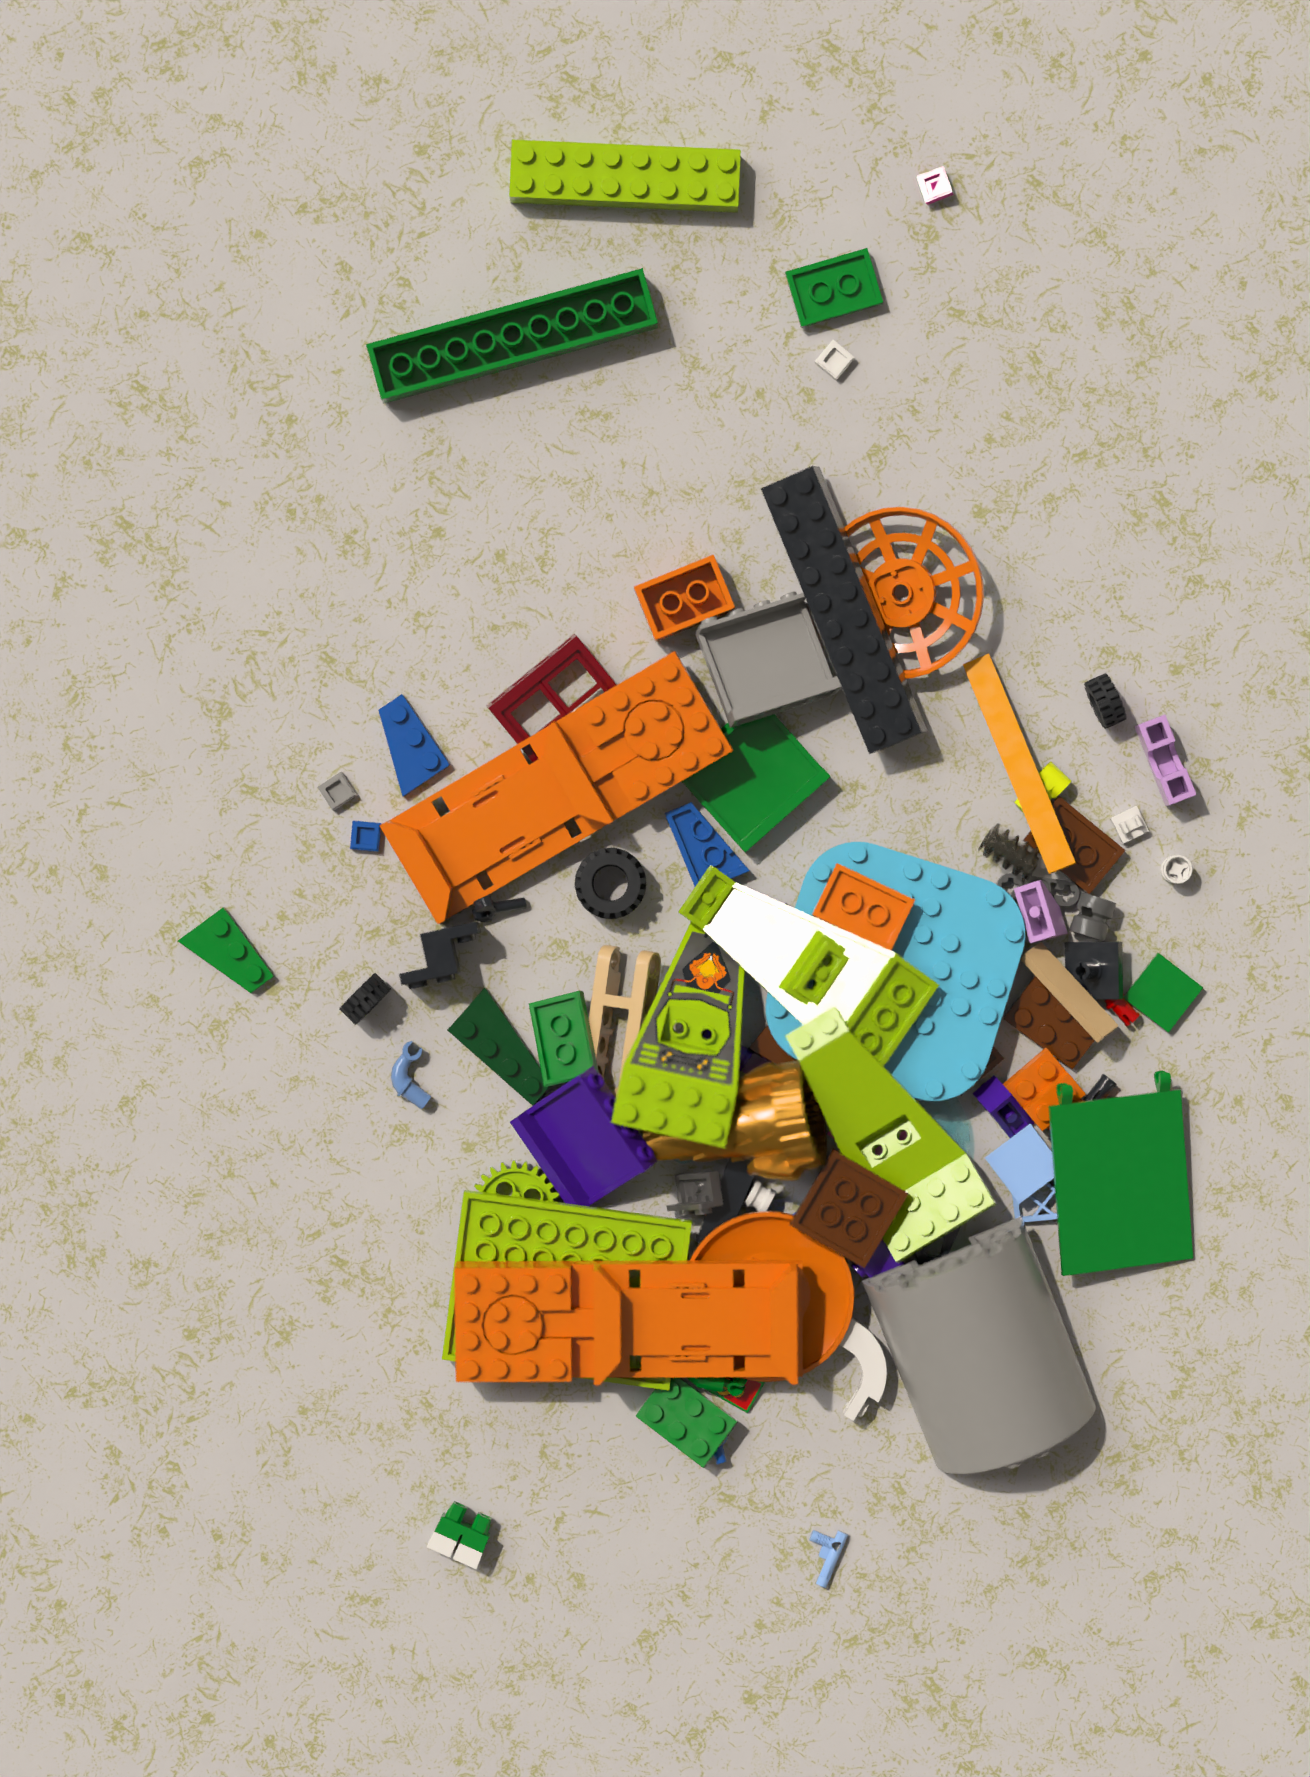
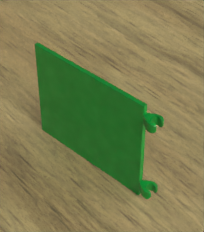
[1048,1070,1193,1276]

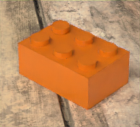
[634,554,735,642]

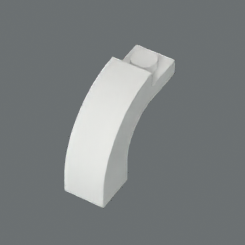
[839,1317,887,1421]

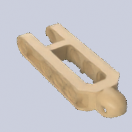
[589,945,661,1098]

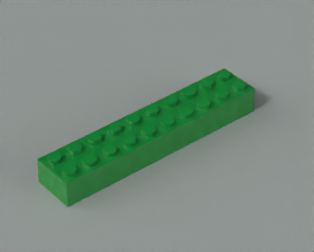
[366,268,658,404]

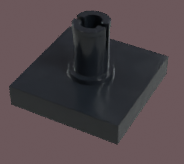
[1065,942,1123,999]

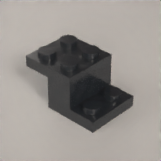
[399,922,481,989]

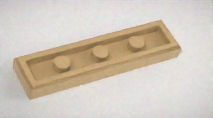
[1020,942,1119,1043]

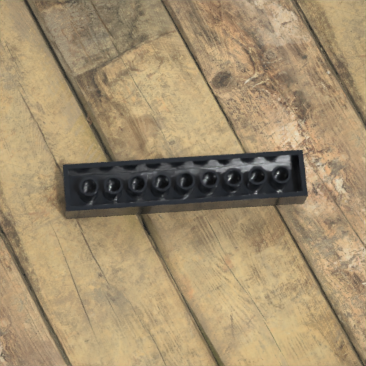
[761,466,927,754]

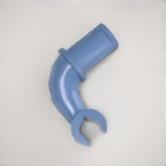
[391,1041,431,1110]

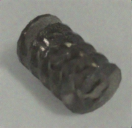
[978,823,1042,882]

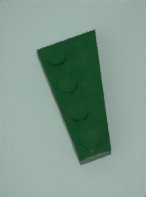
[447,988,549,1106]

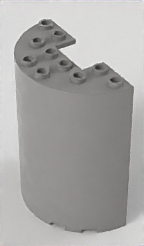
[862,1216,1096,1474]

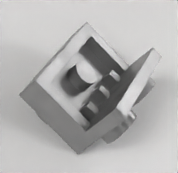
[667,1171,723,1216]

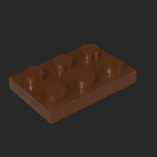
[1022,796,1125,894]
[1003,976,1095,1069]

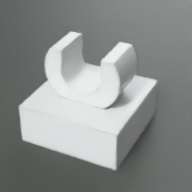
[1110,806,1149,844]

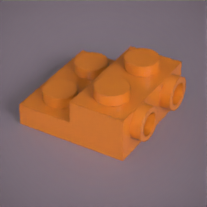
[1003,1047,1086,1131]

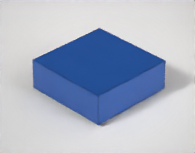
[350,821,382,852]

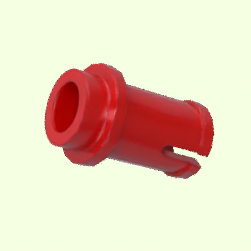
[1104,993,1140,1027]

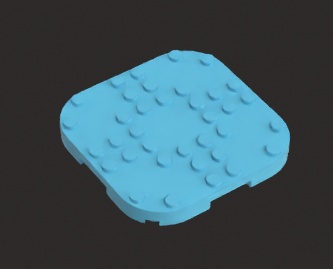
[765,842,1025,1102]

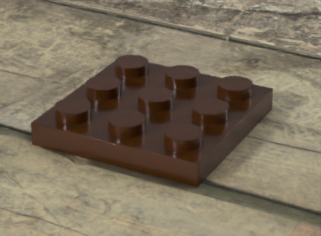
[789,1149,909,1268]

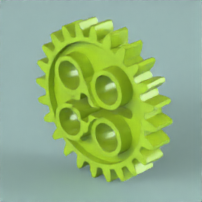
[474,1160,559,1202]

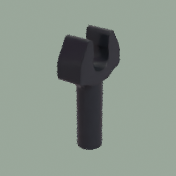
[472,896,526,922]

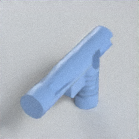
[809,1530,848,1588]

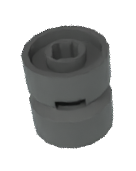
[1069,892,1117,942]

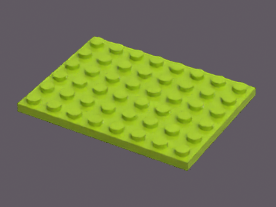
[442,1190,692,1390]

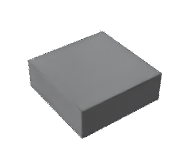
[318,772,357,811]

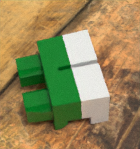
[427,1501,492,1569]

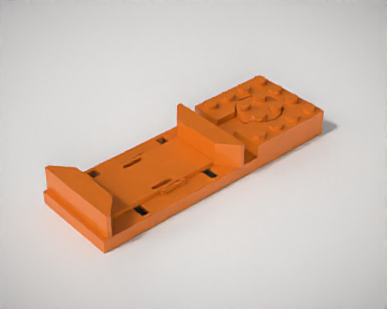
[380,651,734,924]
[454,1260,803,1385]

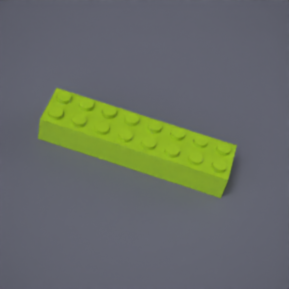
[509,140,741,213]

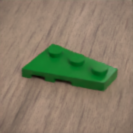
[178,907,274,993]

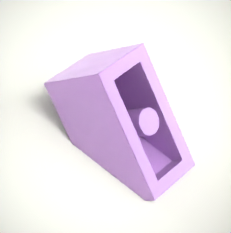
[1014,880,1068,943]

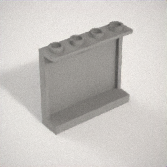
[695,592,841,728]

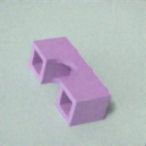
[1134,715,1196,806]

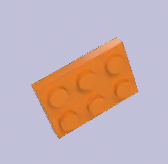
[812,863,915,951]

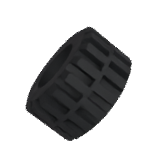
[574,847,646,919]

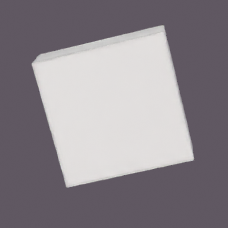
[815,340,855,381]

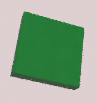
[1123,953,1203,1033]

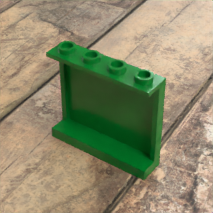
[681,714,831,853]

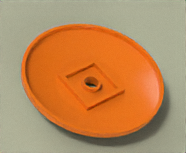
[690,1211,854,1382]

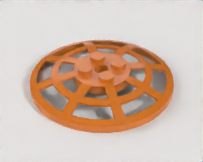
[844,507,984,679]

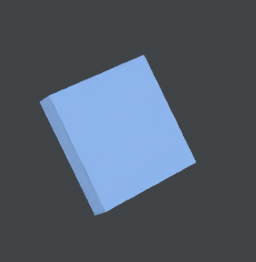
[985,1124,1054,1204]

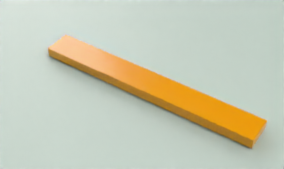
[962,653,1076,875]

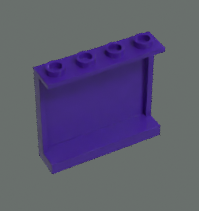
[510,1066,658,1206]

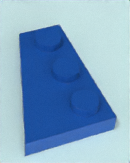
[378,694,450,797]
[665,802,750,887]

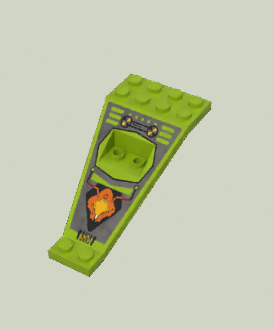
[611,922,745,1148]

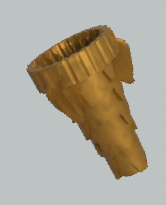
[643,1060,827,1181]

